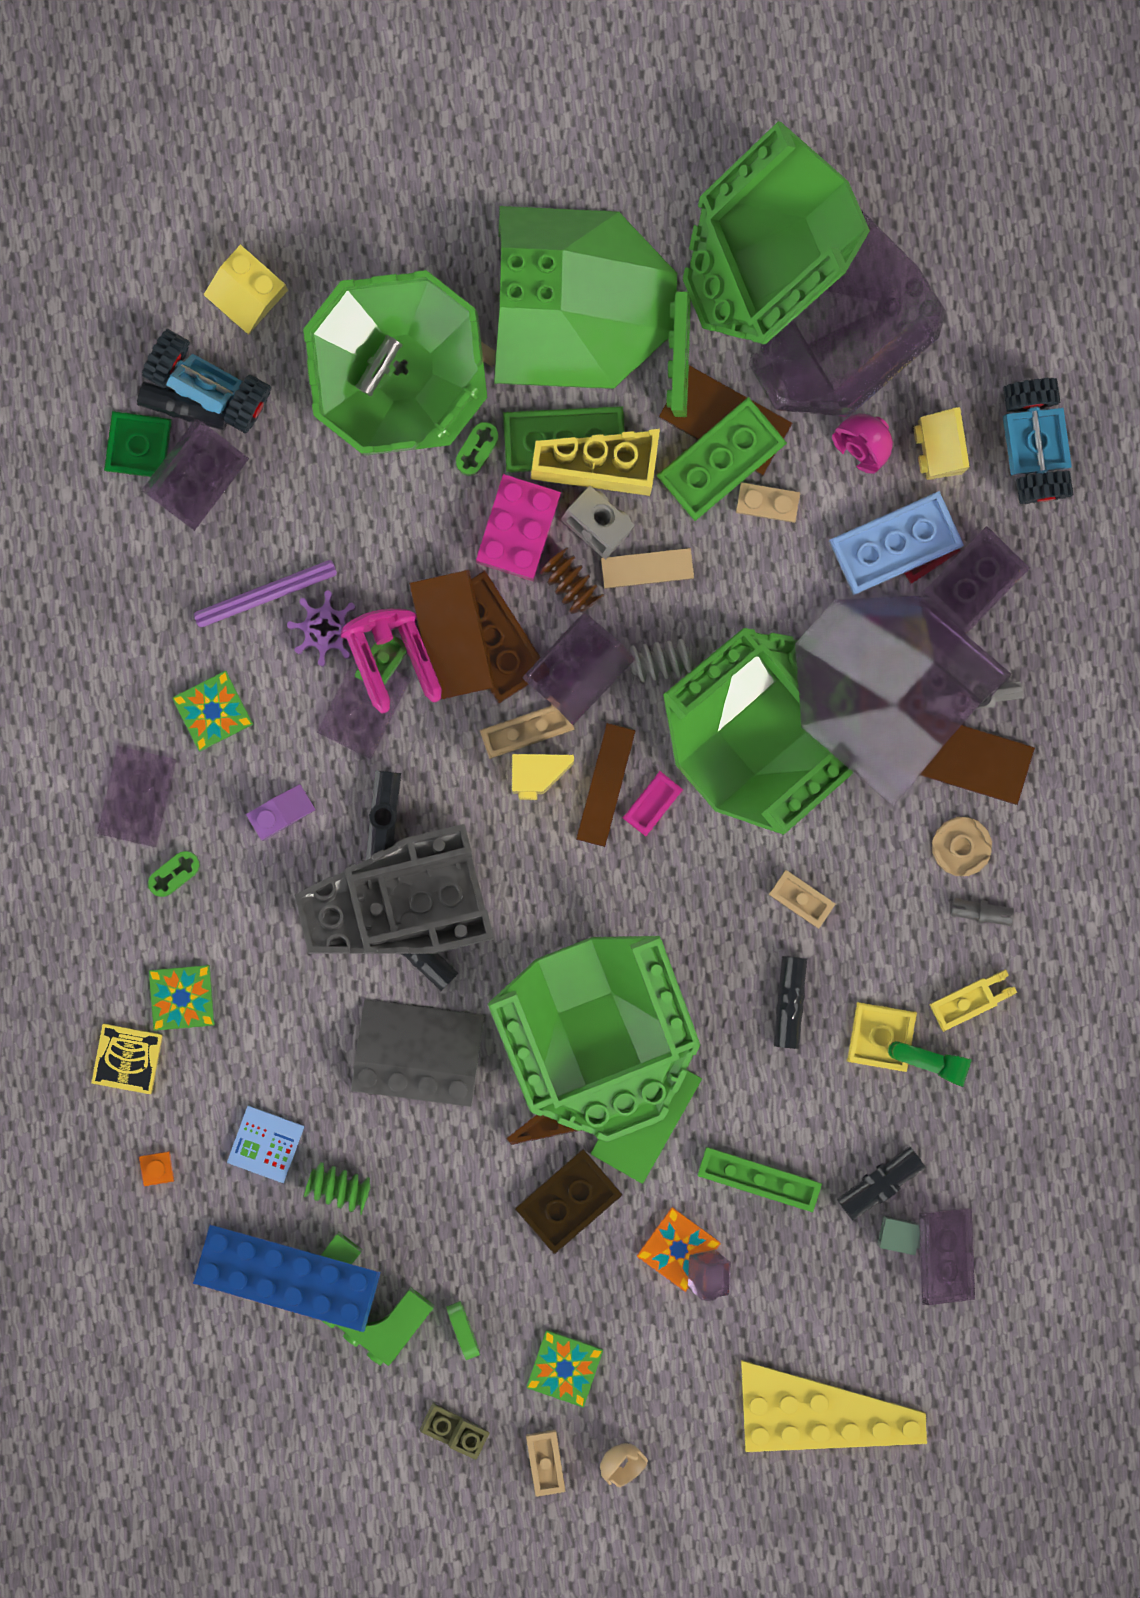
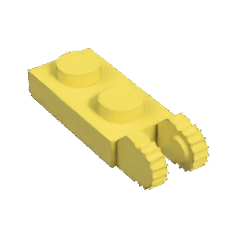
[929,969,1017,1032]

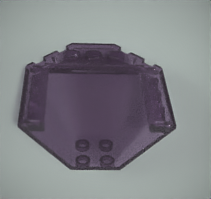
[749,208,946,417]
[795,596,1011,807]

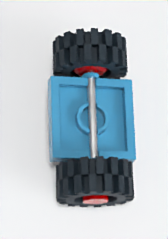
[142,329,272,434]
[1003,378,1074,504]

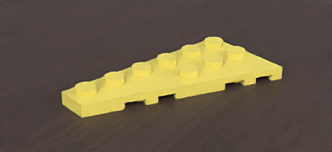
[741,1360,927,1452]

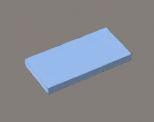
[829,491,964,595]

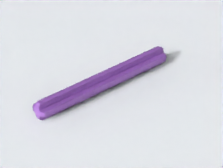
[194,560,337,627]

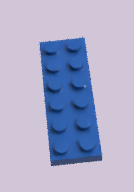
[193,1225,381,1332]

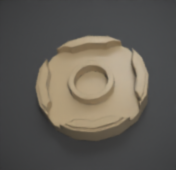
[932,817,992,876]

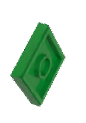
[104,411,172,479]

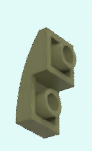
[419,1403,490,1460]

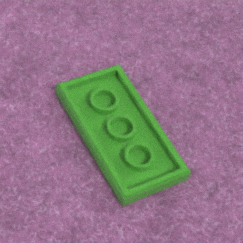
[656,397,787,521]
[503,406,624,473]
[590,1070,702,1184]

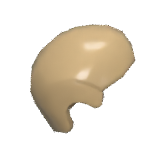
[600,1443,648,1487]

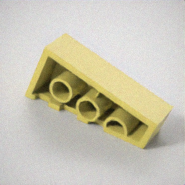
[531,429,660,496]

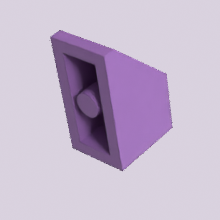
[246,784,316,841]

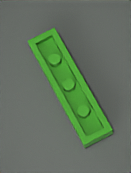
[666,292,691,417]
[697,1147,822,1213]

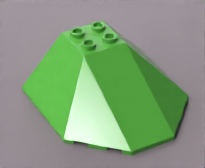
[683,121,870,344]
[494,206,677,389]
[663,628,862,835]
[488,936,700,1142]

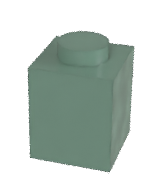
[877,1215,925,1256]

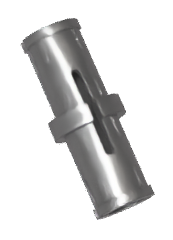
[355,335,403,396]
[951,897,1014,927]

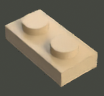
[736,483,800,523]
[768,870,835,929]
[526,1430,566,1497]

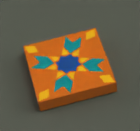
[636,1207,721,1292]

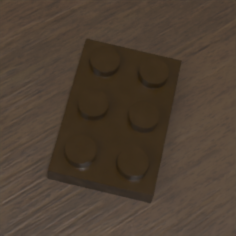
[515,1148,623,1255]

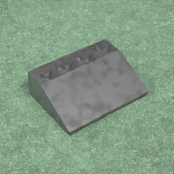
[351,1000,484,1107]

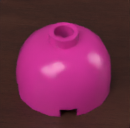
[832,413,893,474]

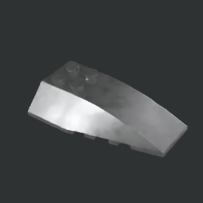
[294,824,494,954]

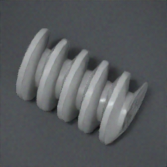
[628,639,692,684]

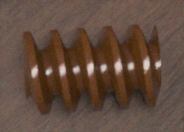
[540,547,604,614]

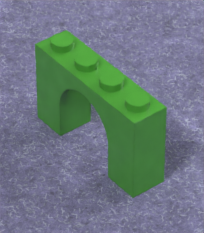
[321,1232,434,1366]

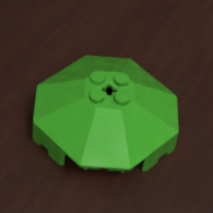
[303,270,488,456]

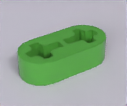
[456,422,498,476]
[148,851,200,897]
[446,1301,481,1360]

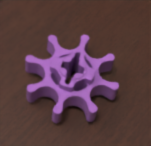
[287,590,356,667]

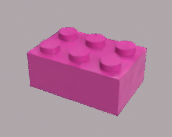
[476,474,561,582]

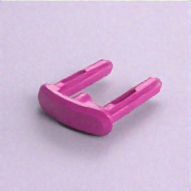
[340,608,442,713]

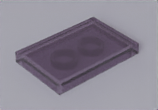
[317,659,411,759]
[97,746,177,847]
[919,1208,975,1305]

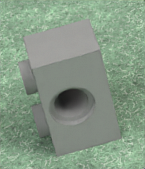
[561,486,635,560]

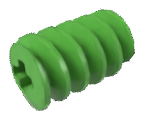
[304,1162,371,1215]

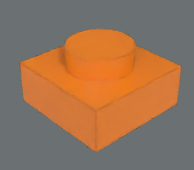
[139,1151,175,1186]

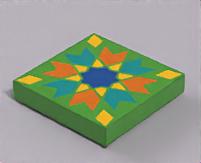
[172,671,254,752]
[149,965,215,1031]
[526,1329,603,1408]

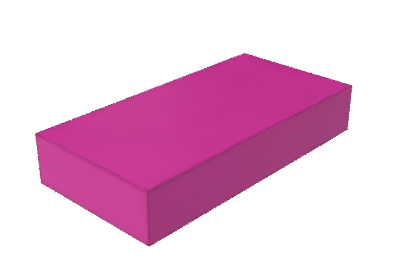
[623,771,683,837]

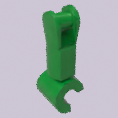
[888,1041,972,1087]

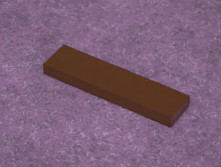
[576,723,636,847]

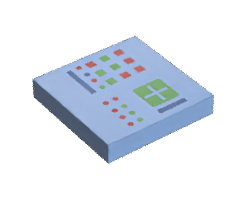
[227,1105,305,1183]

